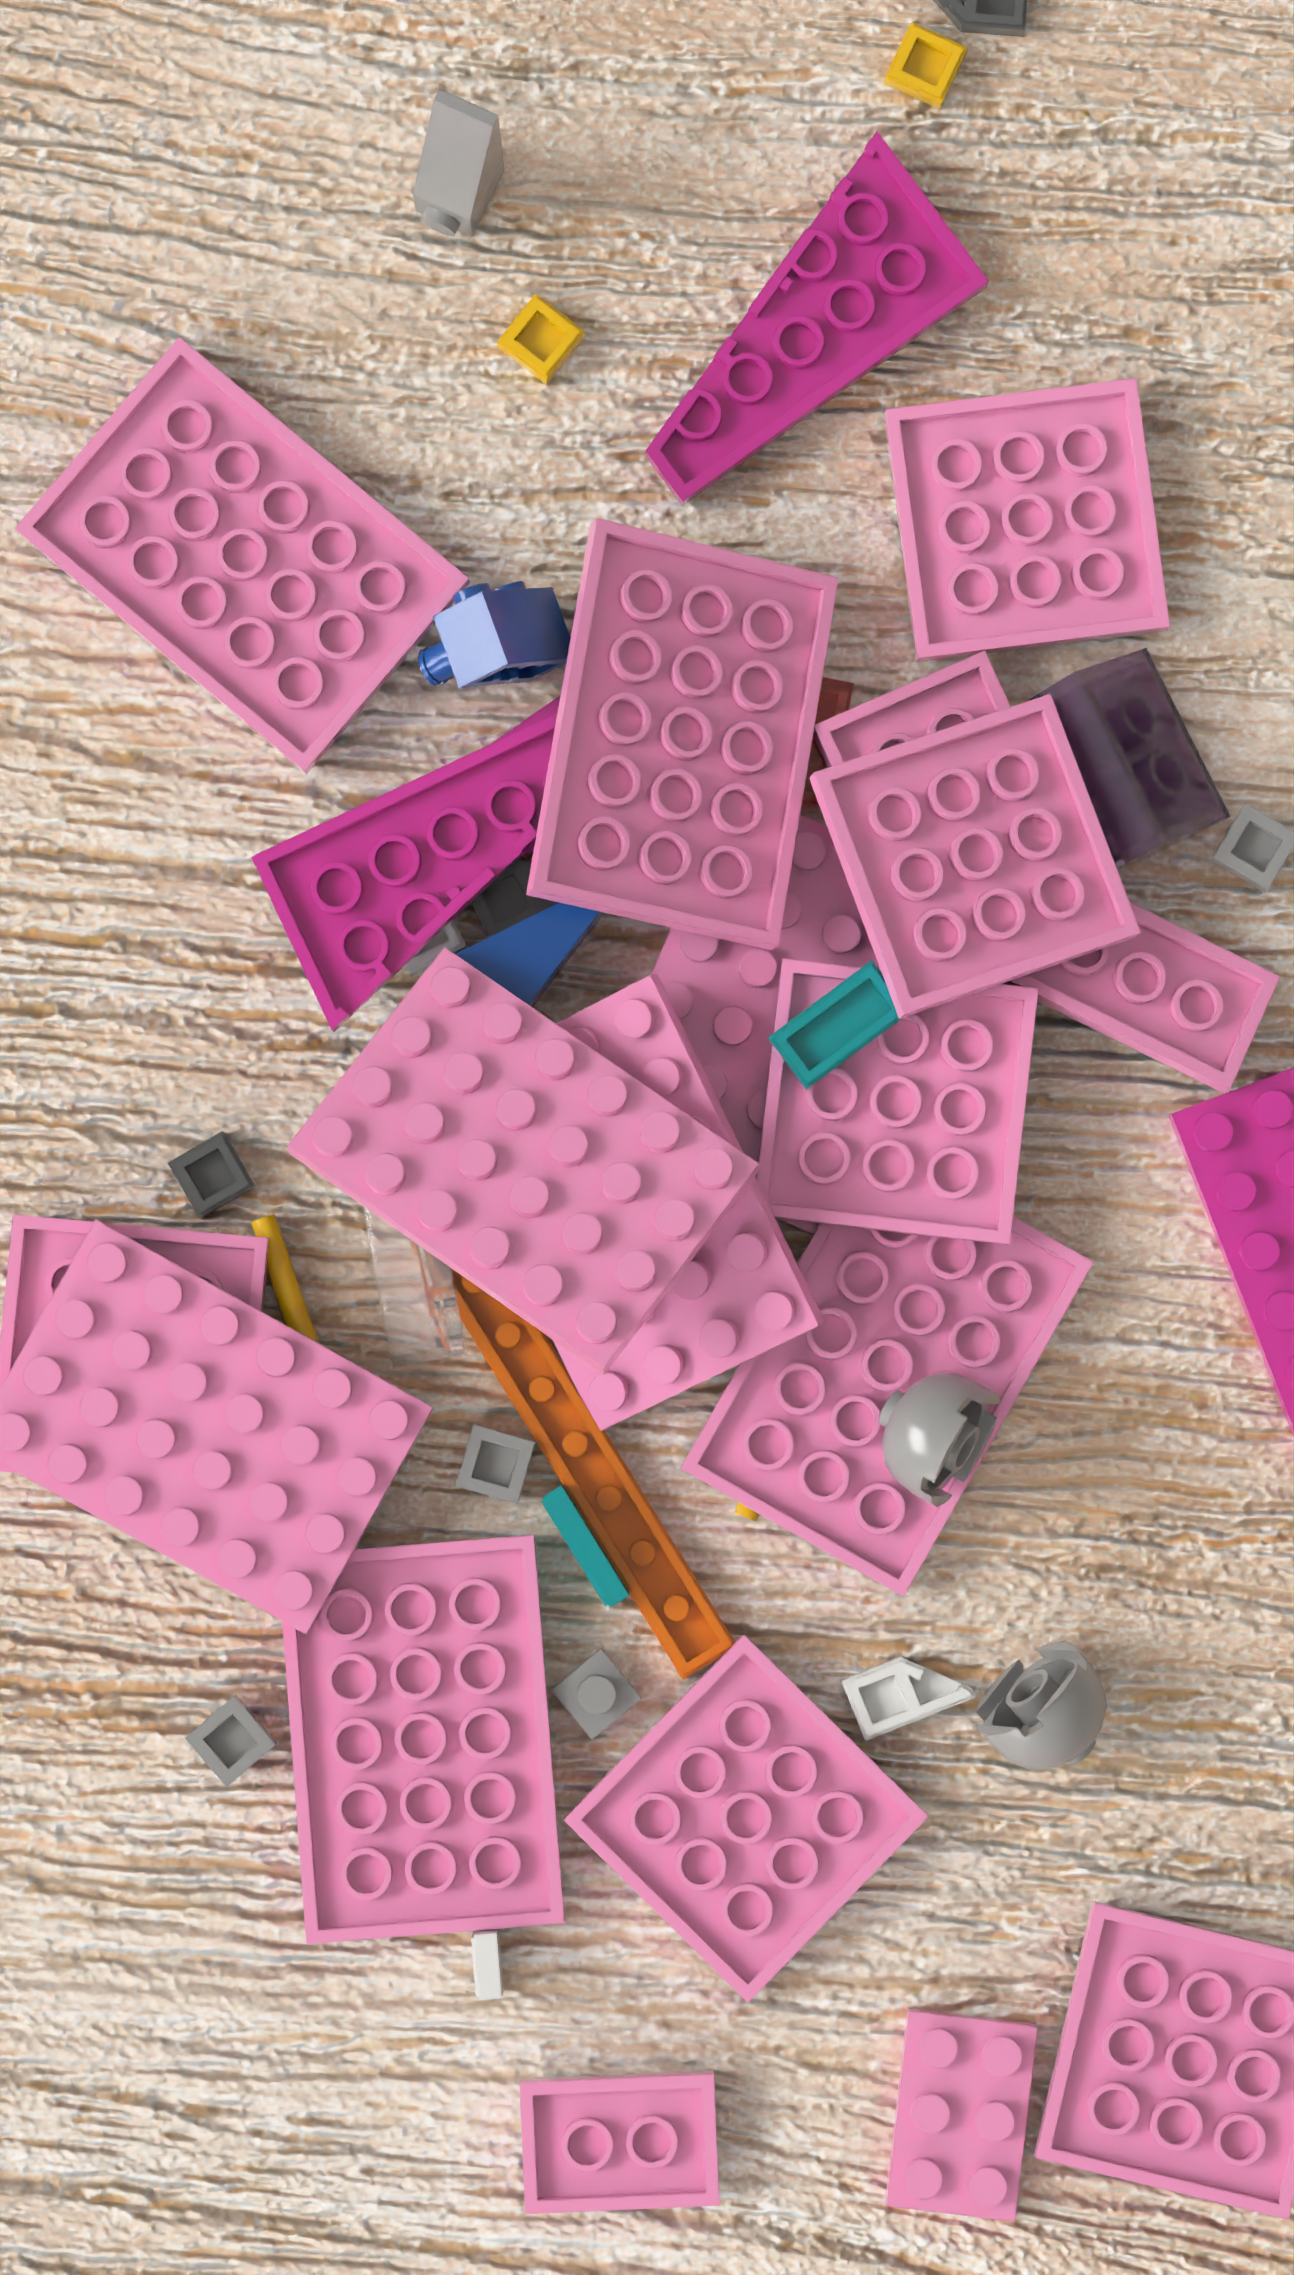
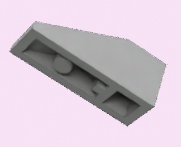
[413,88,504,237]

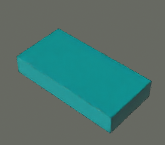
[768,960,904,1090]
[541,1485,629,1607]

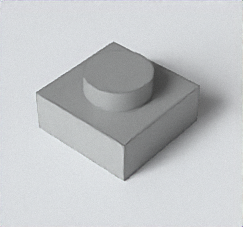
[1211,803,1294,893]
[456,1424,536,1504]
[551,1648,642,1740]
[185,1694,277,1787]

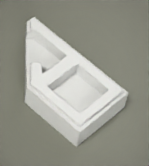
[841,1656,975,1741]

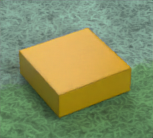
[884,22,968,110]
[497,293,585,385]

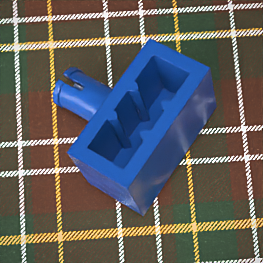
[418,581,571,688]

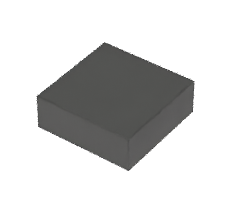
[168,1131,256,1219]

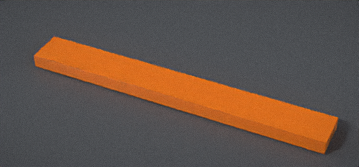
[414,1243,735,1680]

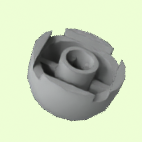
[879,1373,1000,1507]
[976,1641,1107,1770]

